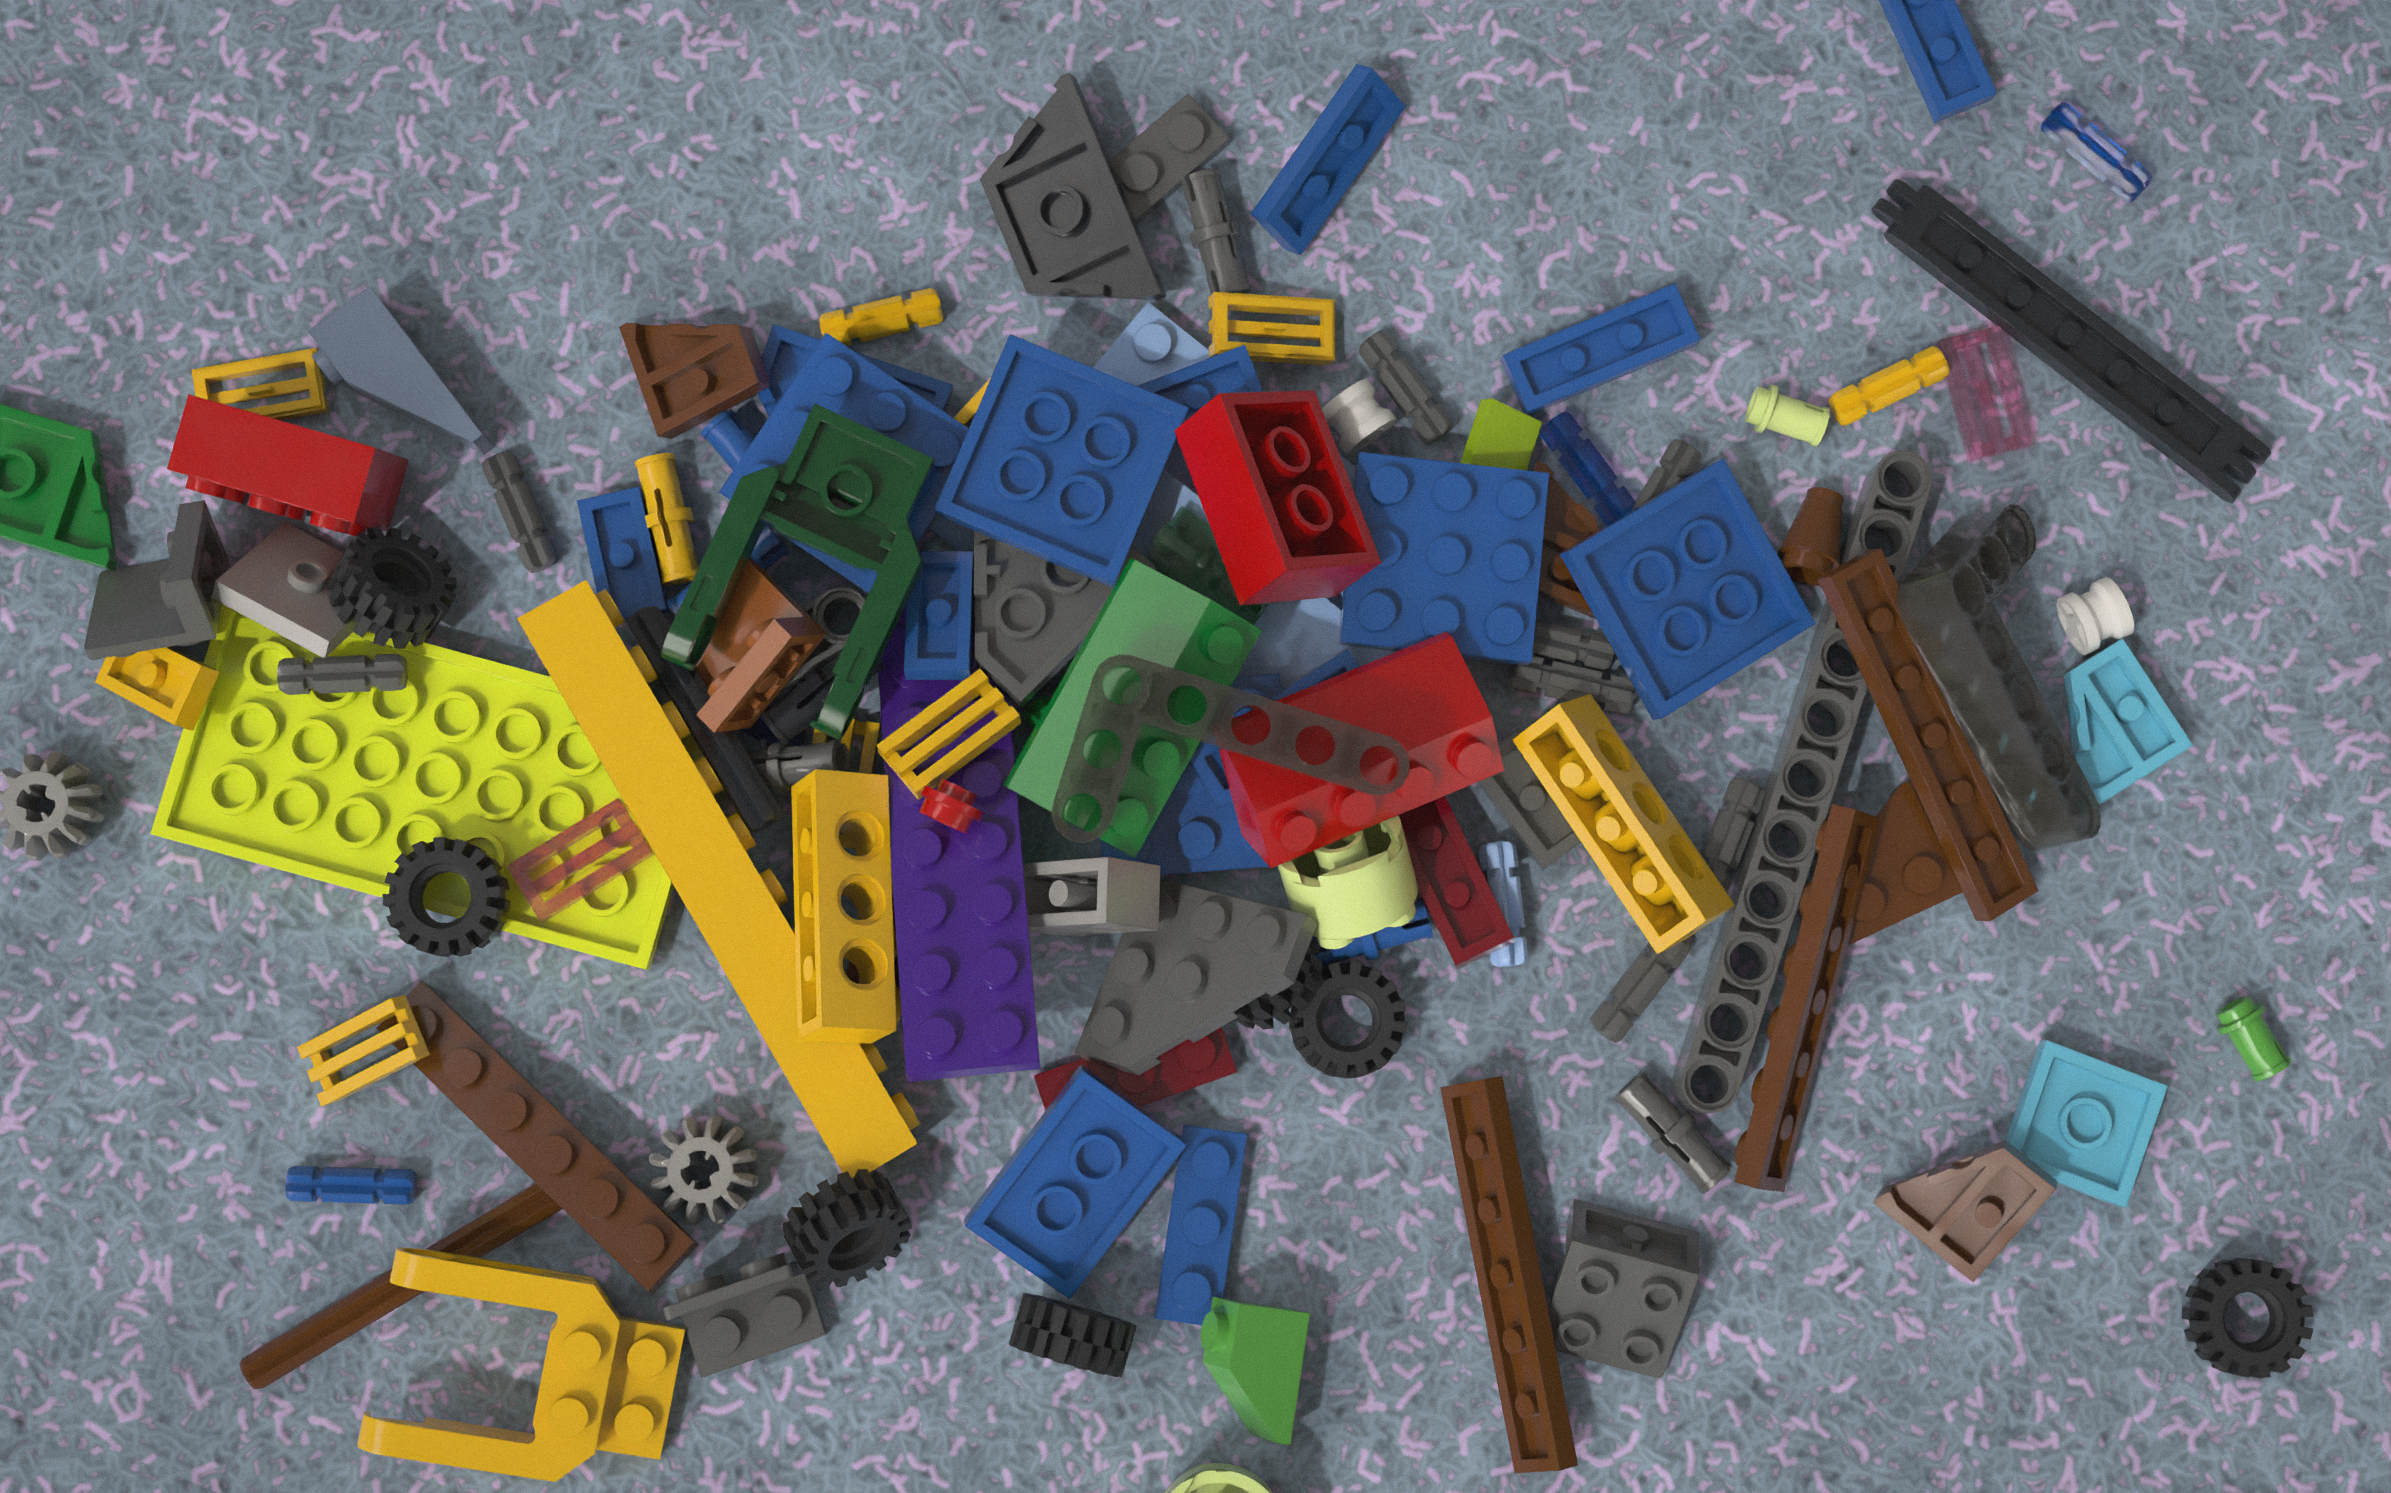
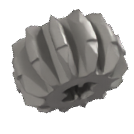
[0,752,105,861]
[649,1115,760,1225]

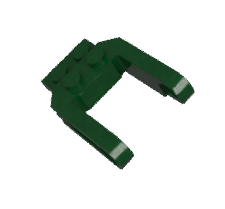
[661,403,935,740]

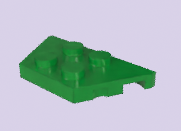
[0,404,117,572]

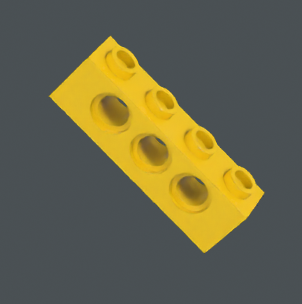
[1512,694,1735,954]
[791,769,902,1044]

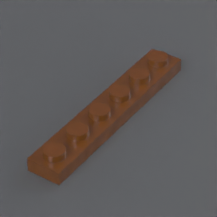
[1818,548,2038,921]
[1734,804,1881,1192]
[376,981,699,1293]
[1440,1076,1578,1473]

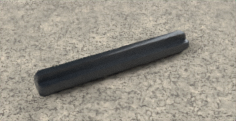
[626,606,782,832]

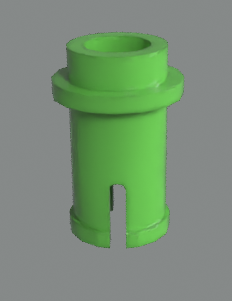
[2215,995,2292,1082]

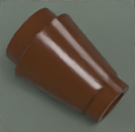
[1777,487,1844,586]

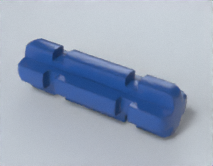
[285,1166,417,1205]

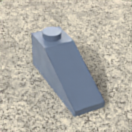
[308,286,494,455]

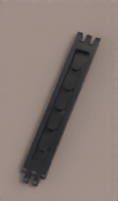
[1871,179,2271,503]

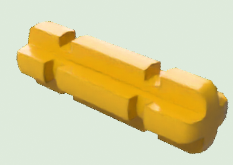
[819,288,943,346]
[1828,346,1950,426]

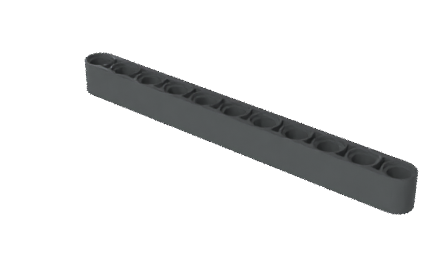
[1672,450,1932,1114]

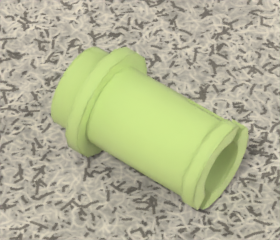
[1745,384,1830,447]

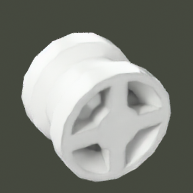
[1322,378,1397,456]
[2056,577,2134,655]

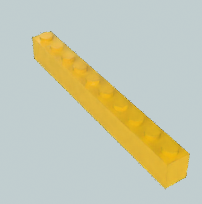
[517,580,921,1178]

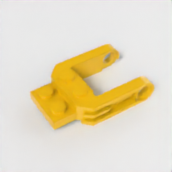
[357,1247,685,1482]

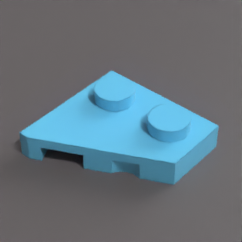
[2063,638,2193,812]

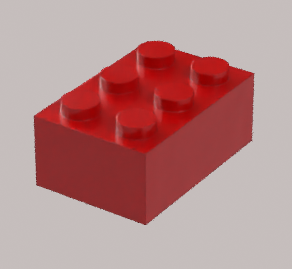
[1174,390,1382,605]
[167,394,409,536]

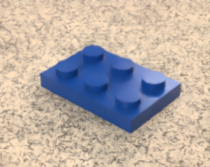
[964,1065,1187,1299]

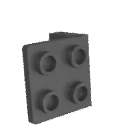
[84,500,229,660]
[1548,1199,1700,1378]
[663,1253,828,1378]

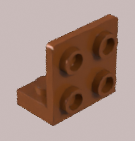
[670,556,827,733]

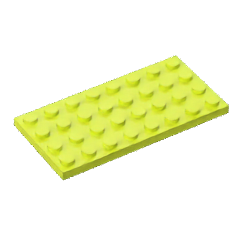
[150,604,703,971]

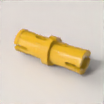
[634,453,699,586]

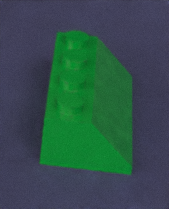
[1003,558,1262,858]

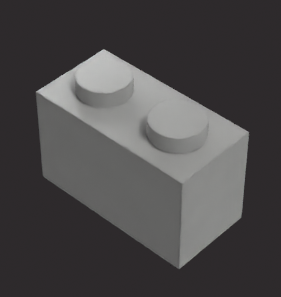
[1024,857,1160,936]

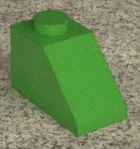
[1201,1297,1310,1445]

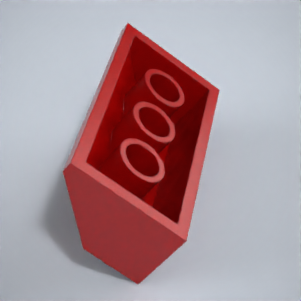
[1213,631,1504,868]

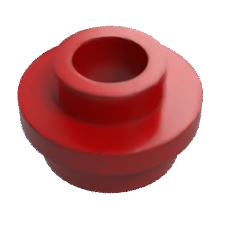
[919,779,984,834]

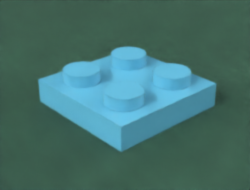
[2005,1040,2168,1208]

